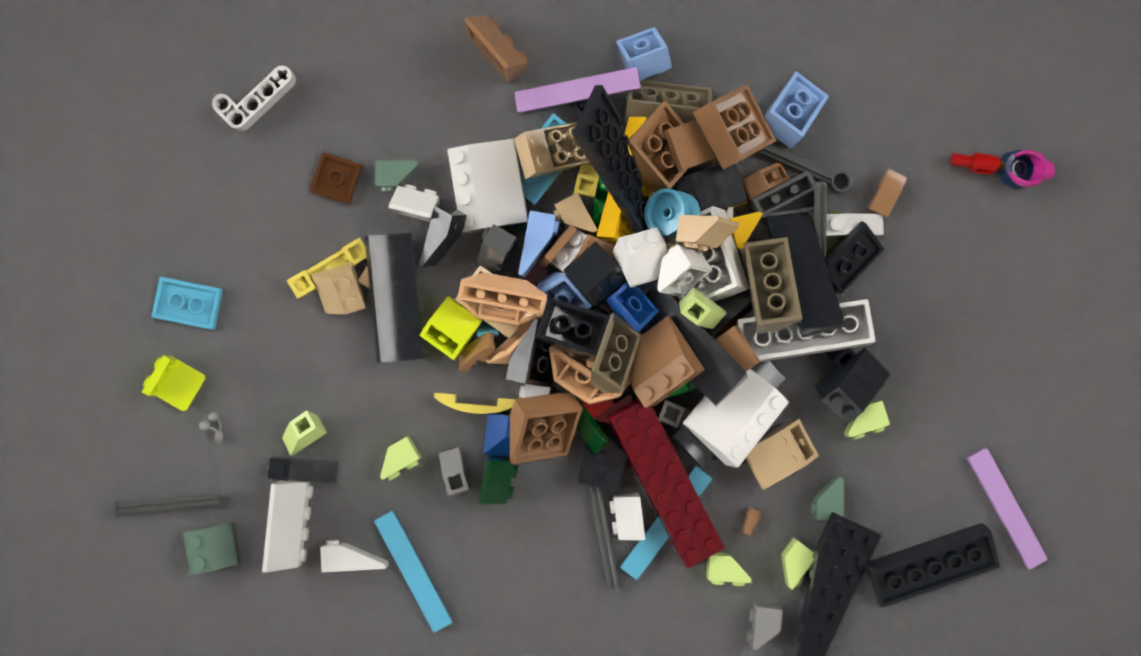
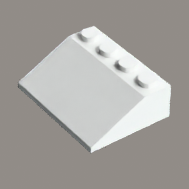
[447,139,528,234]
[662,206,749,302]
[683,369,789,468]
[262,480,313,572]

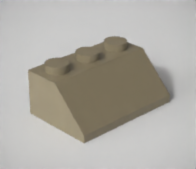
[590,313,641,393]

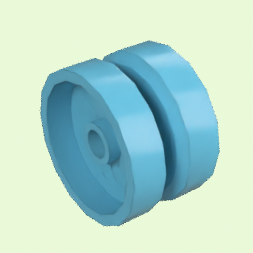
[645,188,700,239]

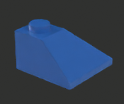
[605,281,659,332]
[483,413,510,457]

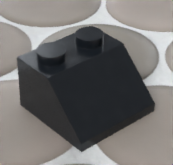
[564,242,627,308]

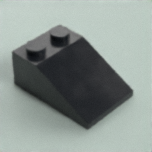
[673,163,748,212]
[535,297,610,362]
[506,319,554,388]
[815,347,891,425]
[578,420,626,491]

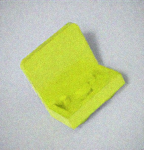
[142,355,206,411]

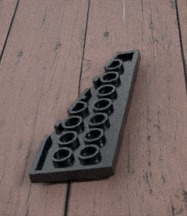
[572,85,649,233]
[794,512,881,656]

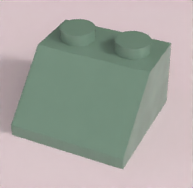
[183,522,239,575]

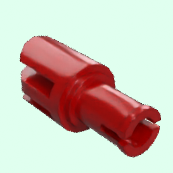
[950,152,1000,175]

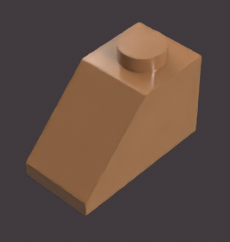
[741,162,790,200]

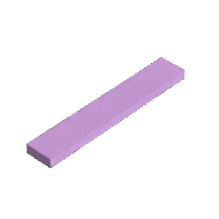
[514,67,641,114]
[966,447,1048,569]

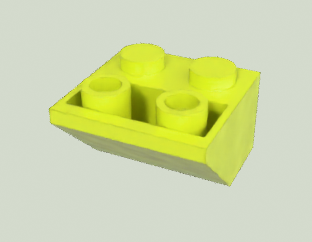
[419,296,483,360]

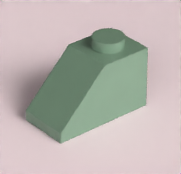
[375,160,420,192]
[811,476,844,520]

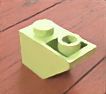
[679,287,727,329]
[844,400,890,440]
[282,411,327,456]
[380,436,421,481]
[781,537,815,590]
[706,552,751,586]

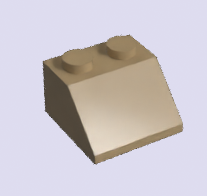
[553,193,598,236]
[676,215,739,251]
[312,262,366,314]

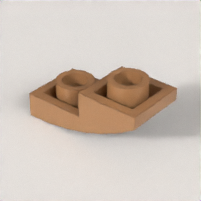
[868,168,907,217]
[459,332,495,372]

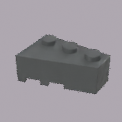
[748,170,828,220]
[476,224,518,275]

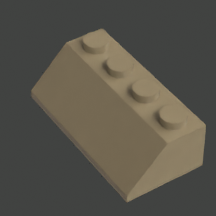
[625,80,712,124]
[743,237,802,334]

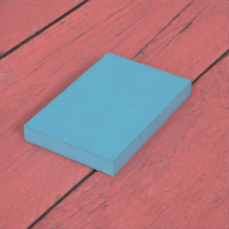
[151,276,223,330]

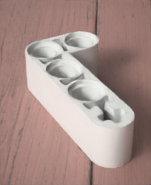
[212,66,296,132]

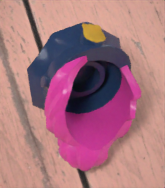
[997,149,1056,190]

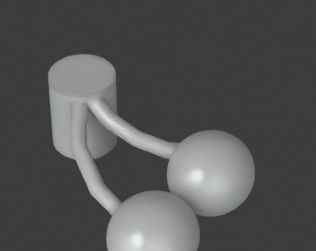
[199,412,223,443]

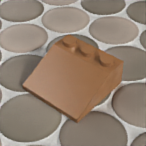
[463,15,528,83]
[693,84,777,170]
[628,101,687,193]
[628,315,705,408]
[510,392,583,464]

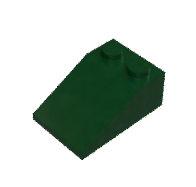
[479,455,519,504]

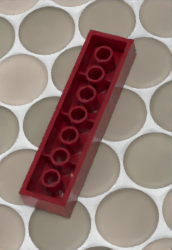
[606,398,725,569]

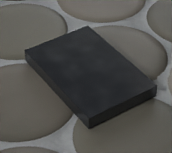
[824,221,885,294]

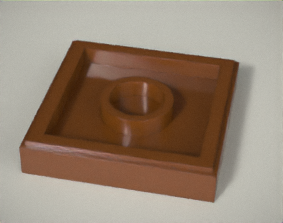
[309,152,363,205]

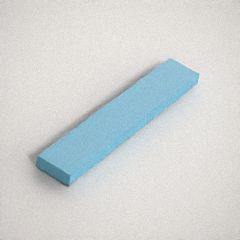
[620,466,712,580]
[374,510,453,633]

